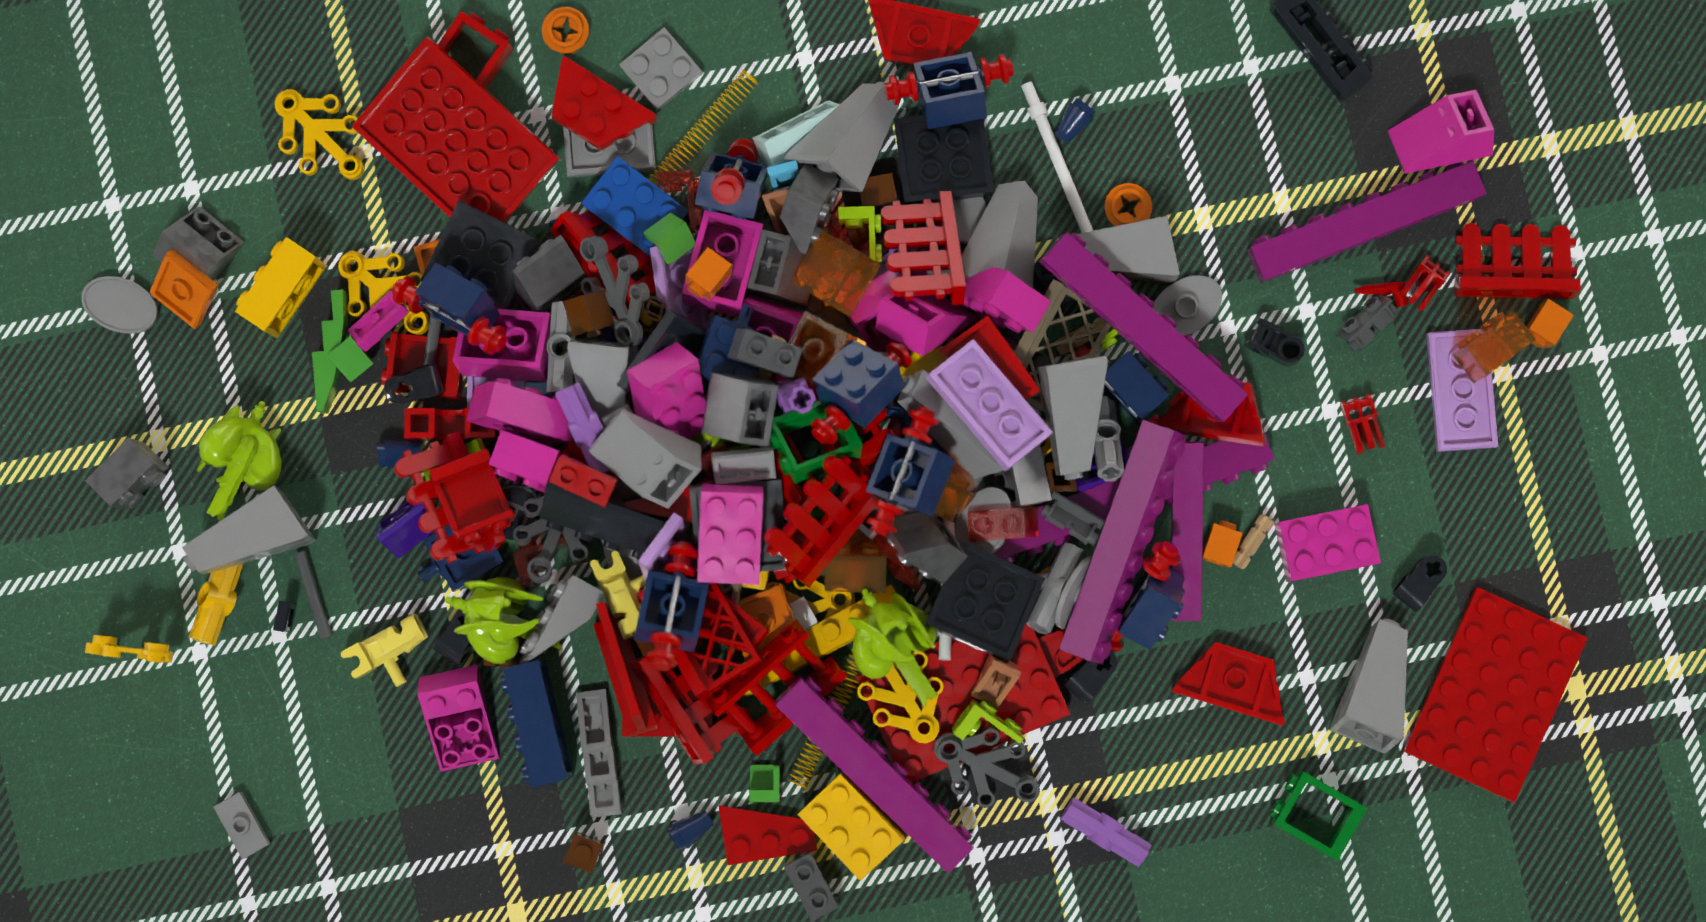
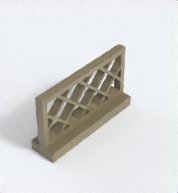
[1014,279,1111,413]

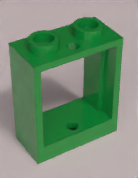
[769,401,862,484]
[1270,770,1368,861]

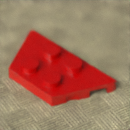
[868,0,981,67]
[552,56,657,151]
[1157,382,1266,447]
[1171,642,1285,726]

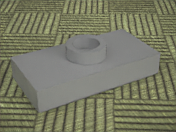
[712,446,776,484]
[213,791,271,860]

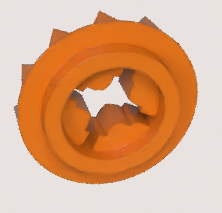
[542,7,589,54]
[1104,183,1152,226]

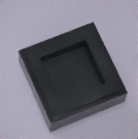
[273,601,296,632]

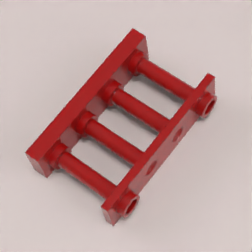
[705,619,848,756]

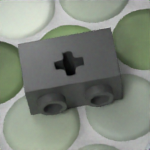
[727,329,803,378]
[784,851,839,922]

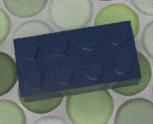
[500,660,574,788]

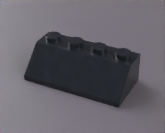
[540,482,666,559]

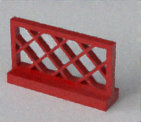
[637,561,762,701]
[593,601,658,738]

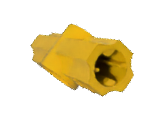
[188,563,244,646]

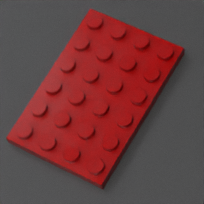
[351,37,561,222]
[1402,587,1588,803]
[856,625,1070,783]

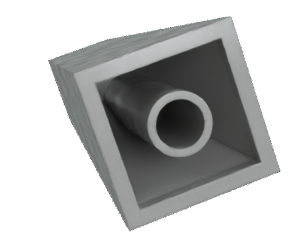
[784,82,901,192]
[961,181,1038,288]
[1077,216,1180,284]
[567,338,639,430]
[1037,356,1108,480]
[897,370,1003,479]
[182,485,316,575]
[1329,619,1408,754]

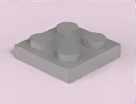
[619,27,703,111]

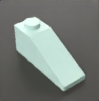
[753,100,840,167]

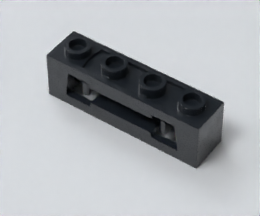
[1269,0,1374,103]

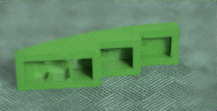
[312,289,349,414]

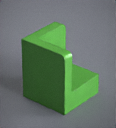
[643,213,696,264]
[328,333,374,383]
[749,764,781,802]

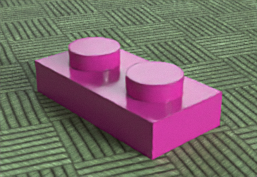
[348,290,409,352]

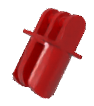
[1399,255,1451,311]
[1340,393,1386,455]

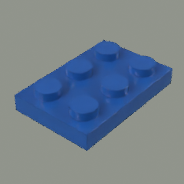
[581,156,689,257]

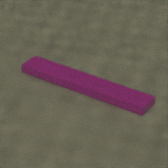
[1171,441,1204,621]

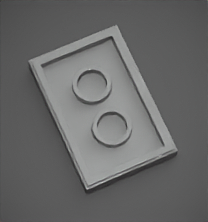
[563,110,656,178]

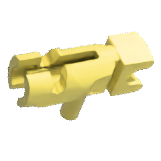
[590,551,645,640]
[341,614,428,687]

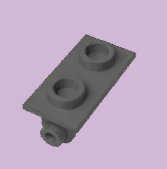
[1336,294,1398,352]
[1041,491,1106,545]

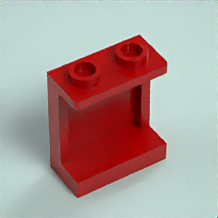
[381,331,463,400]
[548,437,620,507]
[429,448,515,544]

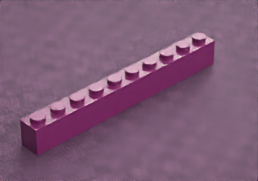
[993,430,1275,563]

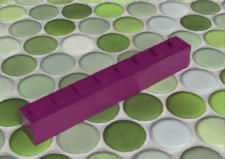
[1247,161,1487,284]
[1038,232,1248,422]
[1059,420,1186,664]
[775,674,974,874]

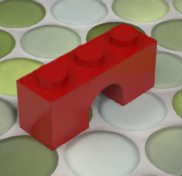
[404,408,500,441]

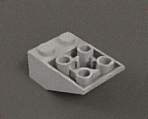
[589,409,701,509]
[519,575,604,664]

